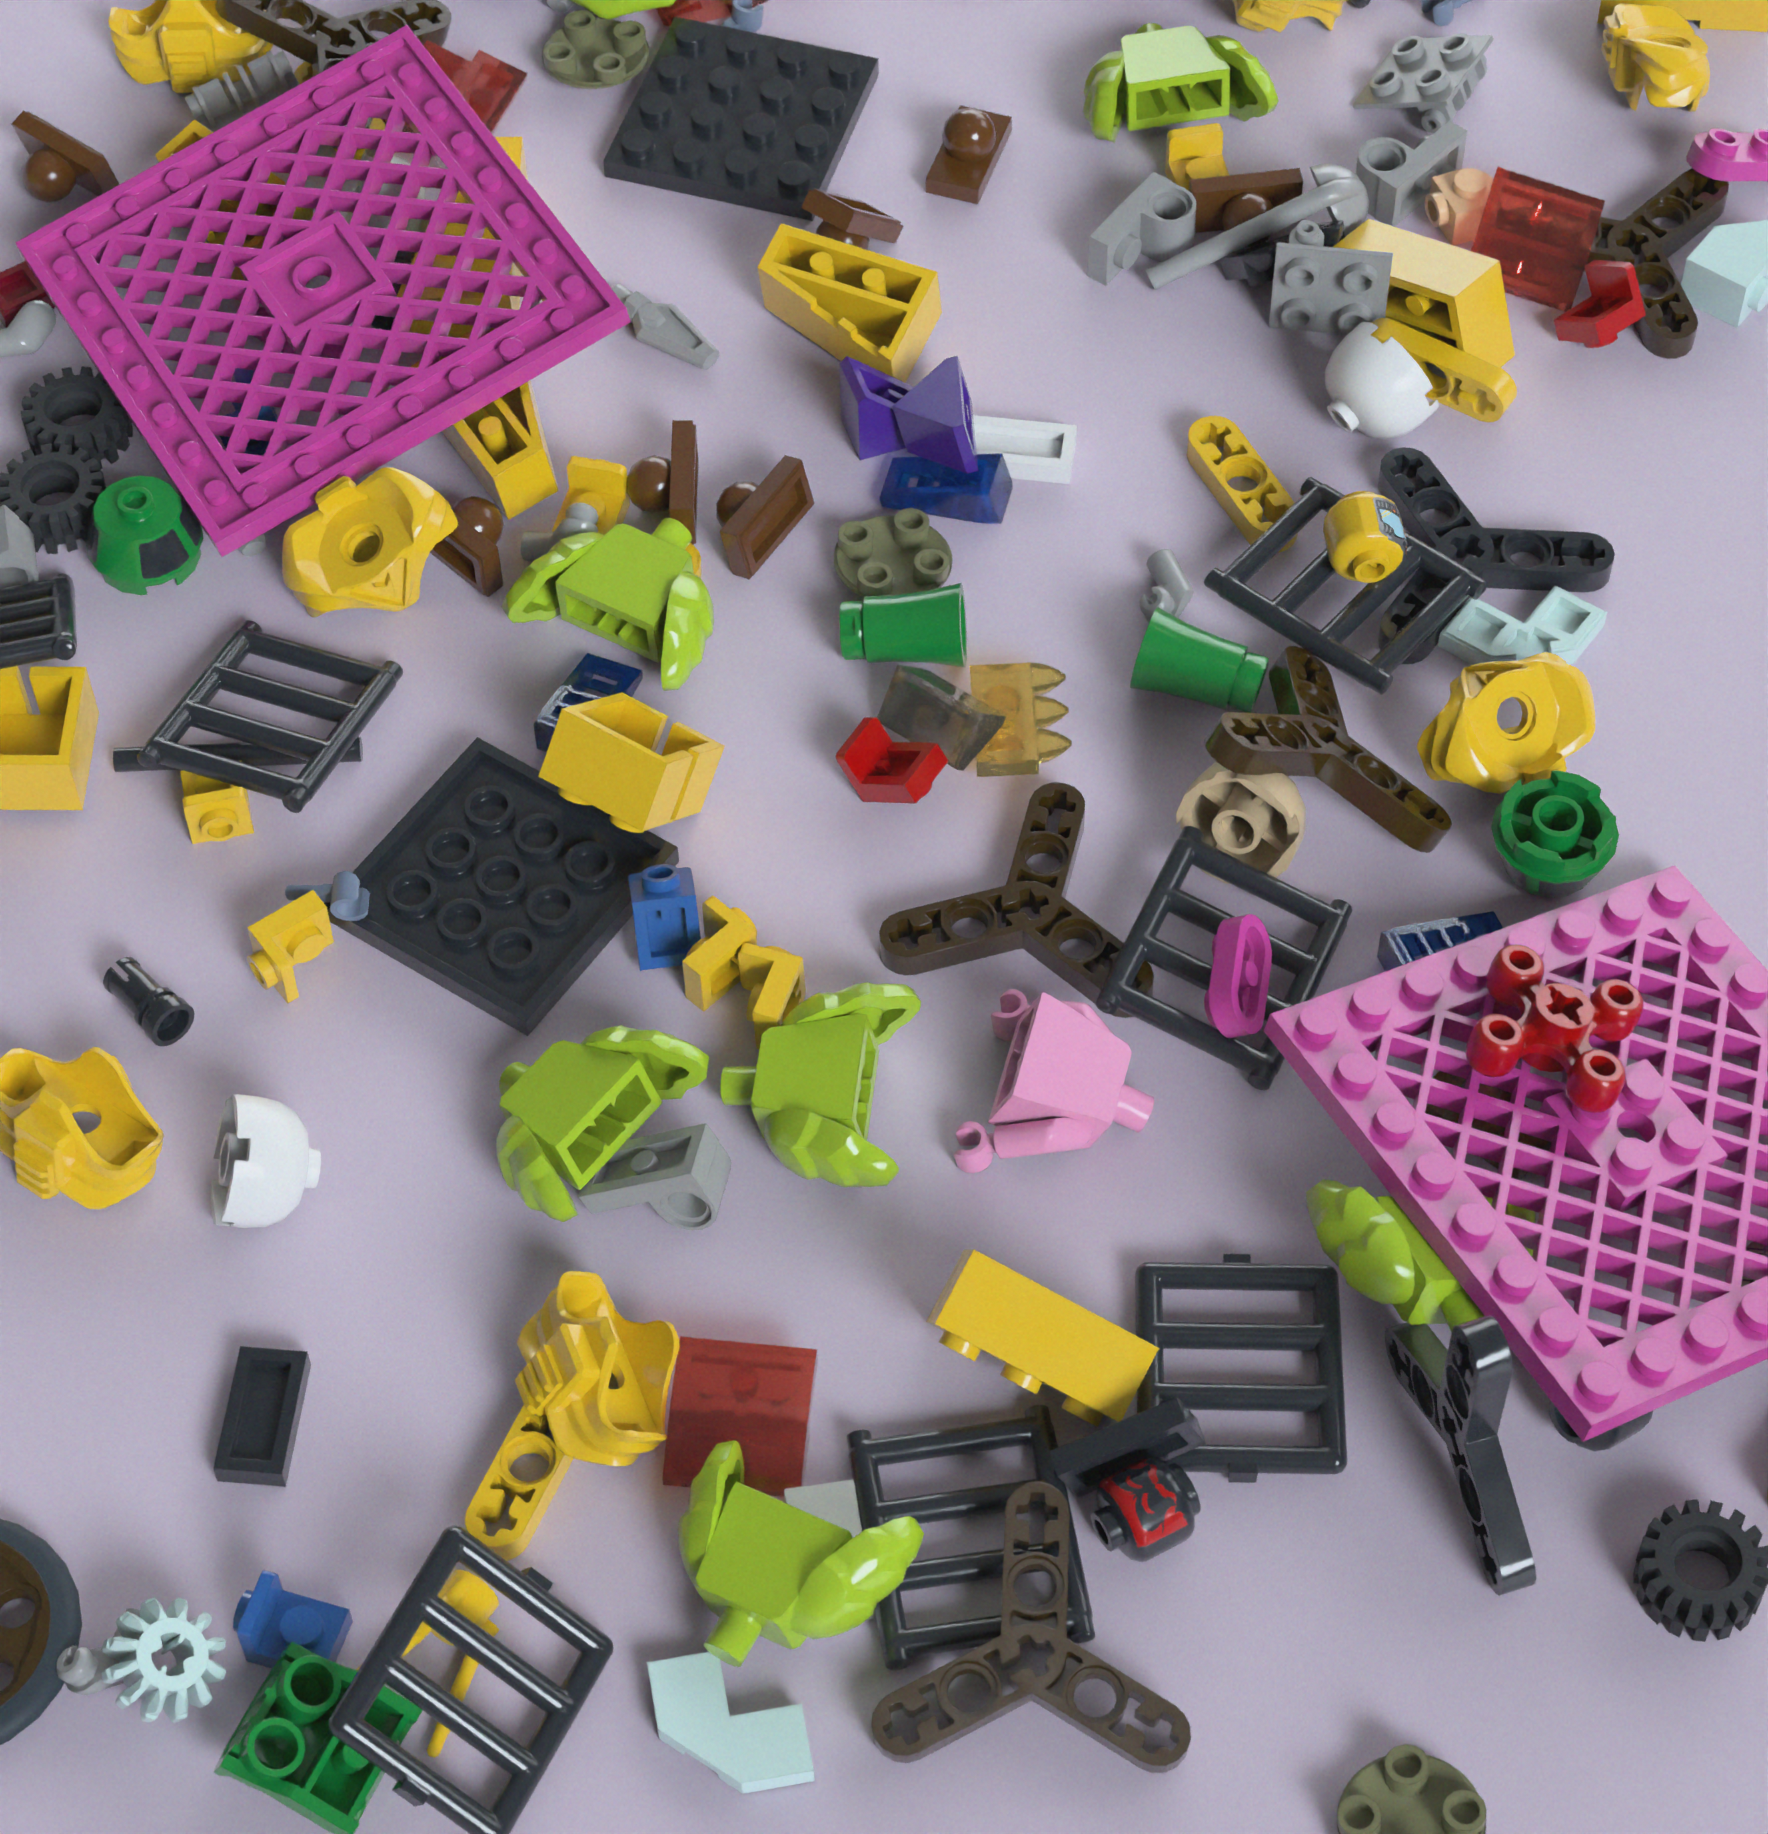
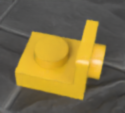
[1165,123,1229,191]
[552,456,630,535]
[180,760,254,844]
[247,890,334,1003]
[682,895,757,1012]
[738,943,806,1049]

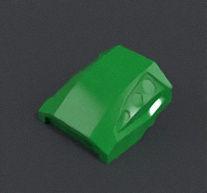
[214,1641,423,1834]

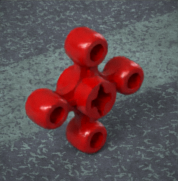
[1466,944,1643,1113]

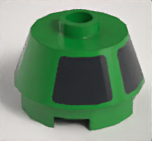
[86,475,204,595]
[1491,770,1619,898]

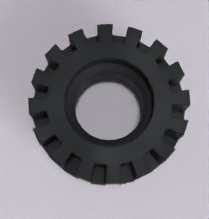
[21,366,133,470]
[0,443,107,554]
[1633,1499,1768,1642]

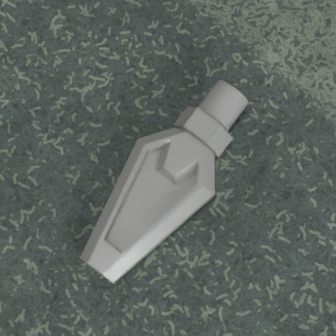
[612,284,719,369]

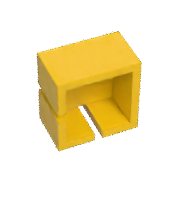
[0,666,99,810]
[538,692,725,833]

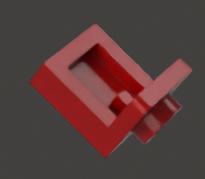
[1553,260,1646,348]
[835,717,948,804]

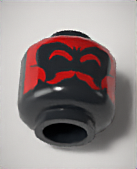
[1091,1457,1201,1562]

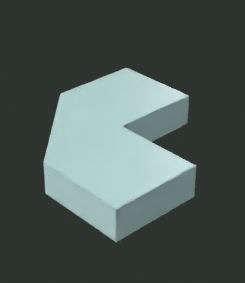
[1438,585,1607,665]
[647,1652,815,1794]

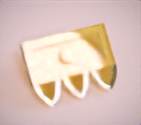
[970,662,1072,777]

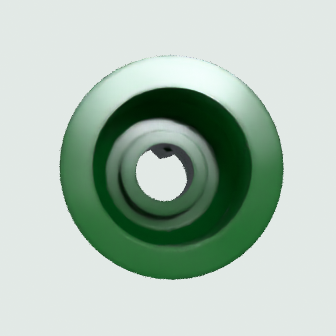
[839,583,967,668]
[1130,607,1269,713]

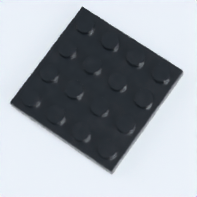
[603,17,879,221]
[324,737,679,1036]

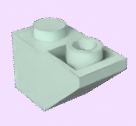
[1681,220,1768,328]

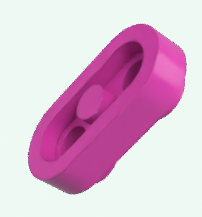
[1686,128,1768,181]
[1204,914,1272,1038]

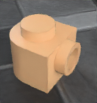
[1425,168,1498,246]

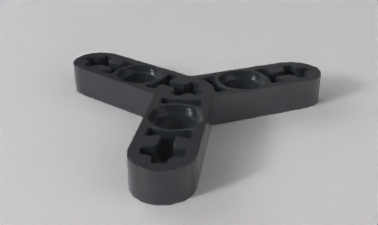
[1378,447,1615,664]
[1385,1315,1536,1596]

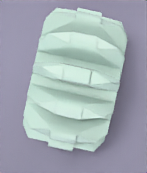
[102,1598,226,1723]

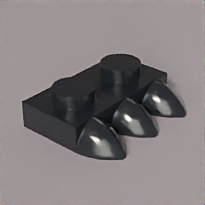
[1220,220,1345,287]

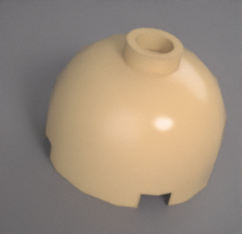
[1176,762,1306,884]

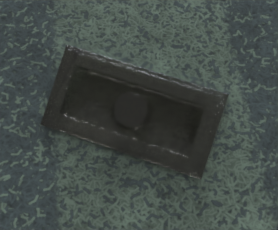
[877,665,1007,771]

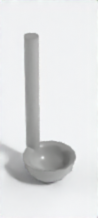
[1146,163,1369,290]

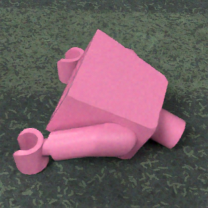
[954,989,1154,1173]

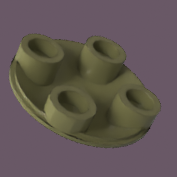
[542,10,649,89]
[834,508,952,597]
[1337,1744,1487,1834]

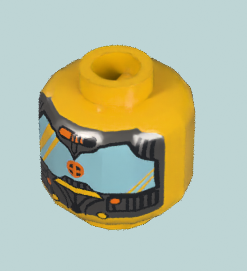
[1323,491,1407,583]

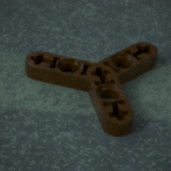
[215,0,451,149]
[1493,168,1729,359]
[1204,646,1452,853]
[879,782,1154,1018]
[871,1481,1191,1773]

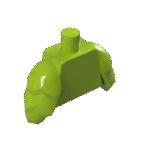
[1083,23,1279,143]
[501,518,714,691]
[720,982,921,1188]
[496,1025,709,1222]
[1306,1179,1536,1333]
[678,1440,924,1667]

